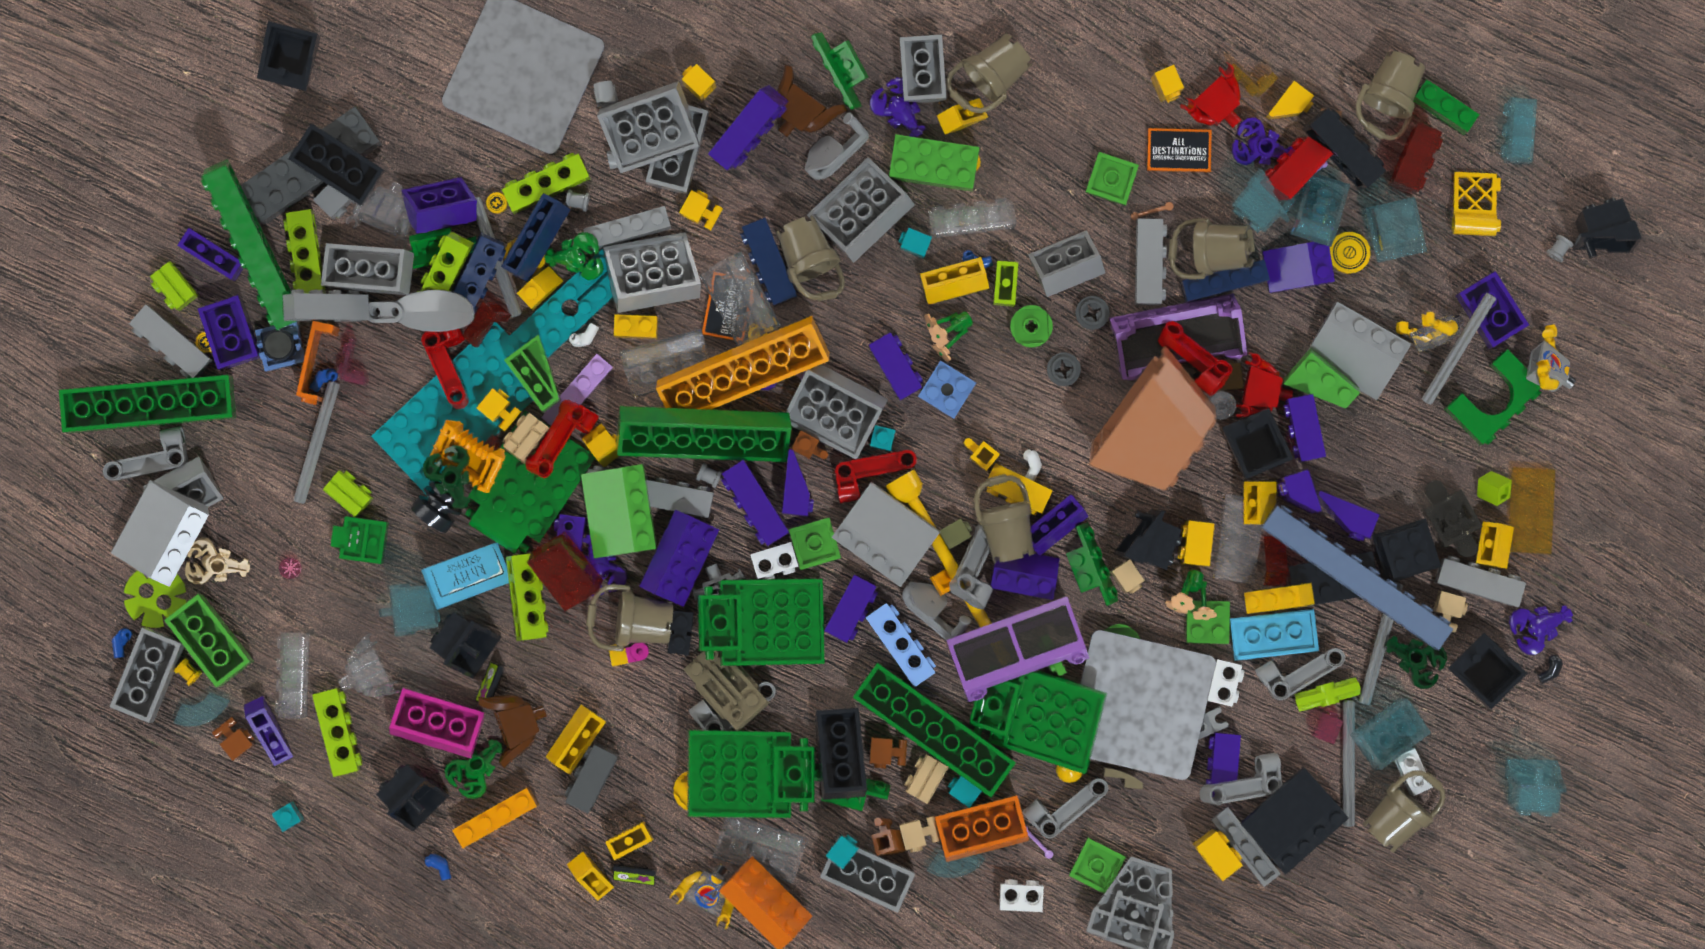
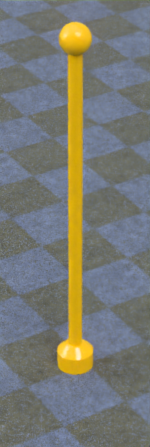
[885,469,1082,783]

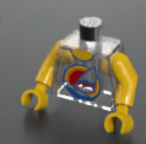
[1396,312,1464,353]
[669,863,734,929]

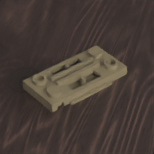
[683,651,769,731]

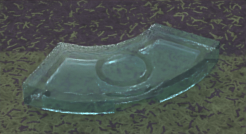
[174,692,230,727]
[926,853,985,878]

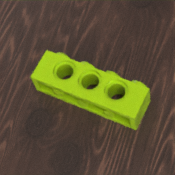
[502,153,591,214]
[283,209,326,294]
[417,232,474,292]
[506,553,548,641]
[312,688,363,777]

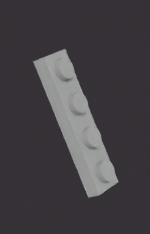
[1211,807,1281,887]

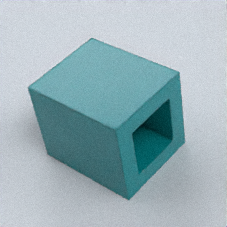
[898,228,932,259]
[870,425,895,452]
[948,775,982,808]
[272,801,304,832]
[826,835,858,869]

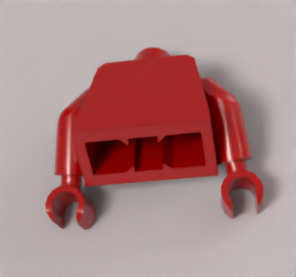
[1180,62,1242,128]
[1236,352,1293,417]

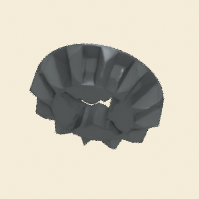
[1075,296,1109,330]
[1047,352,1081,386]

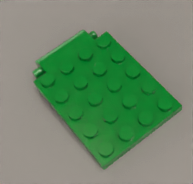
[465,411,595,554]
[698,579,825,666]
[969,661,1107,774]
[687,730,815,818]

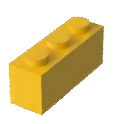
[920,257,989,305]
[986,463,1053,516]
[1244,583,1314,614]
[545,704,606,774]

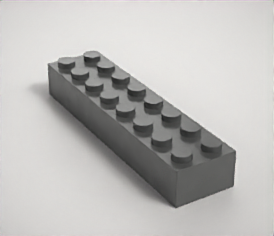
[241,107,382,228]

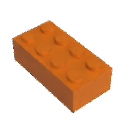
[935,796,1029,862]
[719,856,812,949]

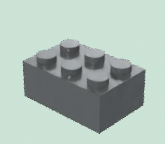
[564,743,620,814]

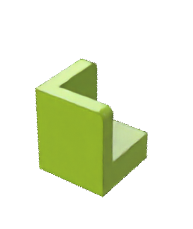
[1477,471,1512,506]

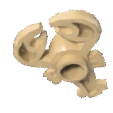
[185,537,250,585]

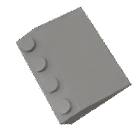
[597,81,700,173]
[807,157,914,263]
[603,232,701,313]
[1307,302,1411,400]
[785,364,888,459]
[111,480,209,587]
[831,482,941,587]

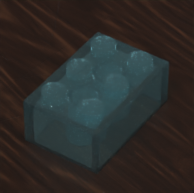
[1291,173,1350,247]
[1350,697,1431,770]

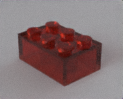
[1388,122,1443,195]
[527,532,603,611]

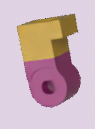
[609,643,649,666]

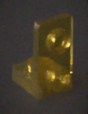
[1232,63,1278,98]

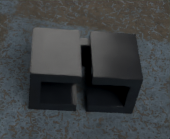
[668,611,694,655]

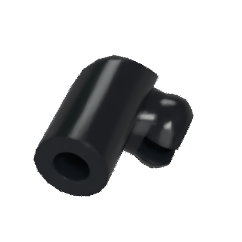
[1537,655,1563,684]

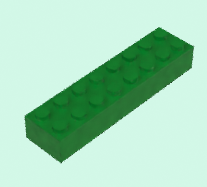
[201,159,297,330]
[59,375,236,434]
[616,406,792,462]
[852,663,1016,797]

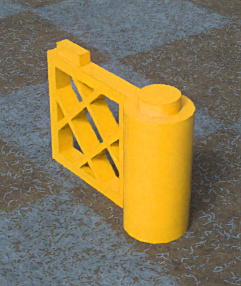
[1452,172,1501,236]

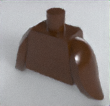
[777,64,848,137]
[478,695,546,769]

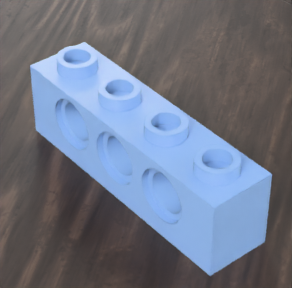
[866,603,936,687]

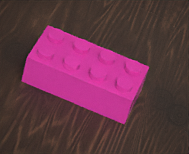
[389,688,484,758]

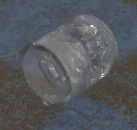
[1209,392,1236,421]

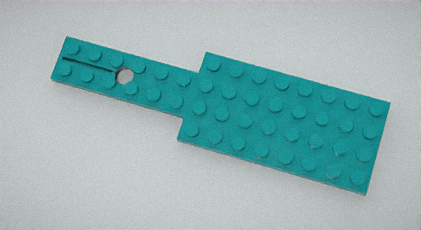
[371,250,613,498]

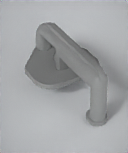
[805,112,869,180]
[902,582,971,640]

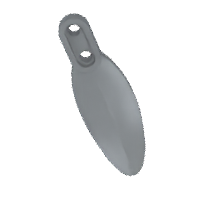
[369,290,474,332]

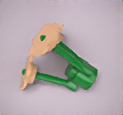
[924,311,973,362]
[1165,570,1217,620]

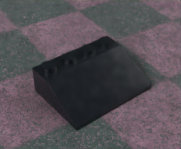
[1240,767,1349,875]

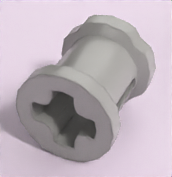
[565,189,590,212]
[1546,234,1574,263]
[696,463,723,488]

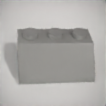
[900,35,946,103]
[1028,230,1105,297]
[143,457,224,507]

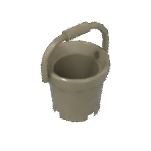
[946,33,1032,113]
[1356,51,1425,141]
[776,216,845,302]
[1168,218,1255,280]
[974,474,1035,563]
[586,584,673,652]
[1363,770,1446,853]

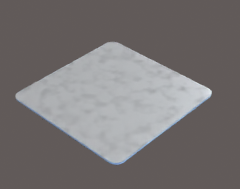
[442,0,604,154]
[1081,630,1216,780]

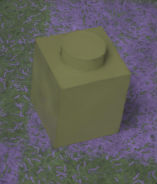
[940,518,973,549]

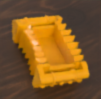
[430,420,505,493]

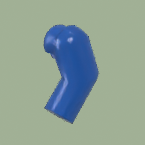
[962,250,993,268]
[309,368,338,392]
[112,628,132,658]
[425,854,452,881]

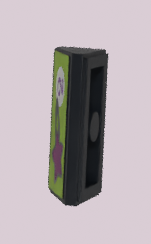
[475,662,505,702]
[613,864,657,885]

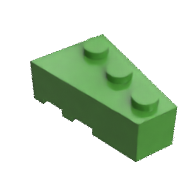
[504,335,561,412]
[1283,348,1360,408]

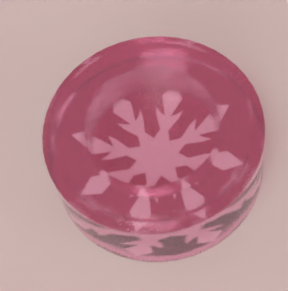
[279,558,301,579]

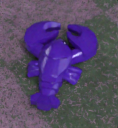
[869,77,926,138]
[1232,117,1292,165]
[579,533,628,596]
[1509,605,1573,655]

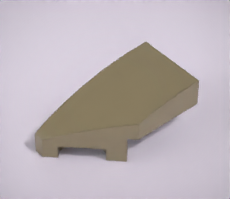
[1103,767,1143,789]

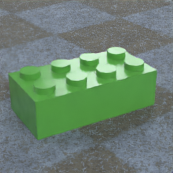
[889,134,979,192]
[164,594,254,688]

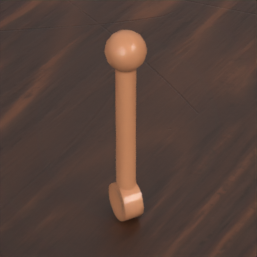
[1131,202,1174,221]

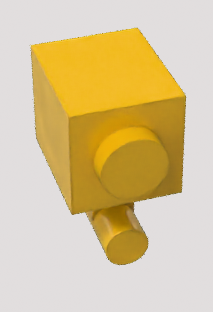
[679,190,723,231]
[477,388,521,431]
[581,423,619,467]
[964,438,1000,472]

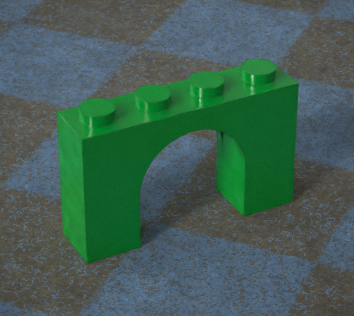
[1444,349,1542,445]

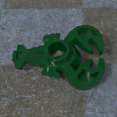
[423,445,470,509]
[1385,636,1447,689]

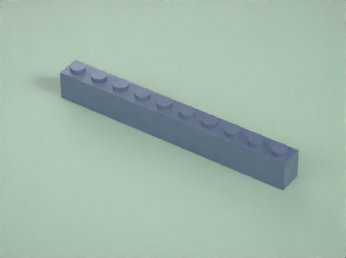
[1260,505,1453,650]

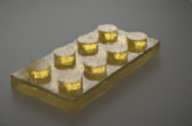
[1509,467,1555,554]

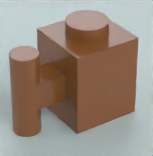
[791,431,828,460]
[212,716,256,761]
[869,737,907,768]
[871,818,906,856]

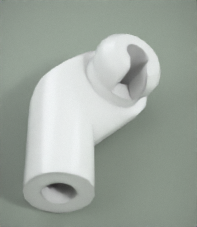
[569,323,599,347]
[1023,449,1042,481]

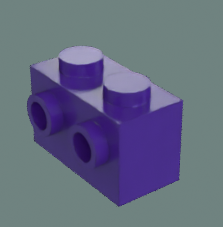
[551,514,587,560]

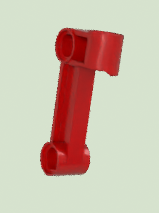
[1158,321,1232,396]
[421,328,469,409]
[525,399,599,478]
[835,450,917,504]

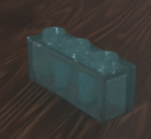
[1501,97,1537,165]

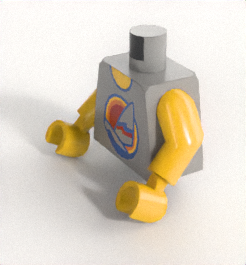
[1526,324,1576,392]

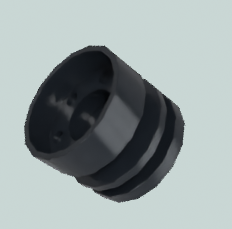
[411,480,468,533]

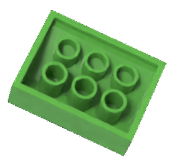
[581,464,657,558]

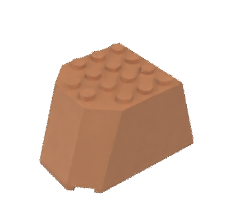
[1089,346,1216,491]

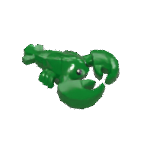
[544,232,604,280]
[444,739,504,799]

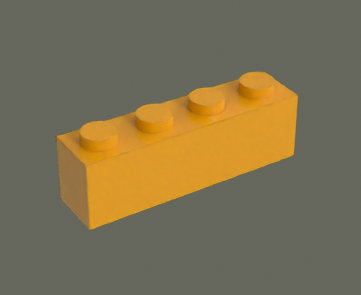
[452,787,539,849]

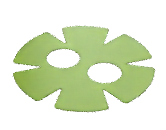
[124,570,186,628]

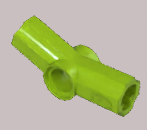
[1294,677,1361,712]

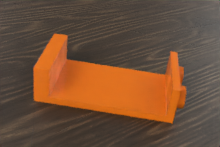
[296,321,340,405]

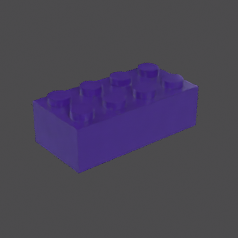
[708,85,789,170]
[721,460,789,546]
[639,509,719,607]

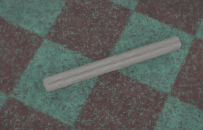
[475,197,522,317]
[1422,293,1496,405]
[294,381,340,504]
[1359,582,1403,705]
[1343,700,1355,827]

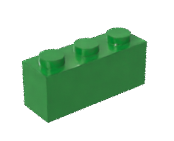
[1413,79,1480,135]

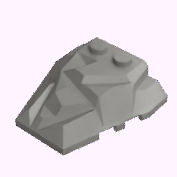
[1086,856,1174,949]

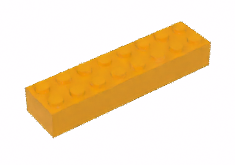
[656,316,830,410]

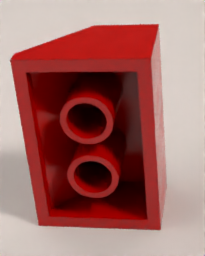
[1260,137,1333,201]

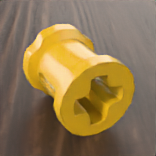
[174,658,202,686]

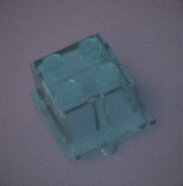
[1232,168,1296,233]
[1362,197,1427,263]
[379,583,440,637]
[1505,758,1567,816]

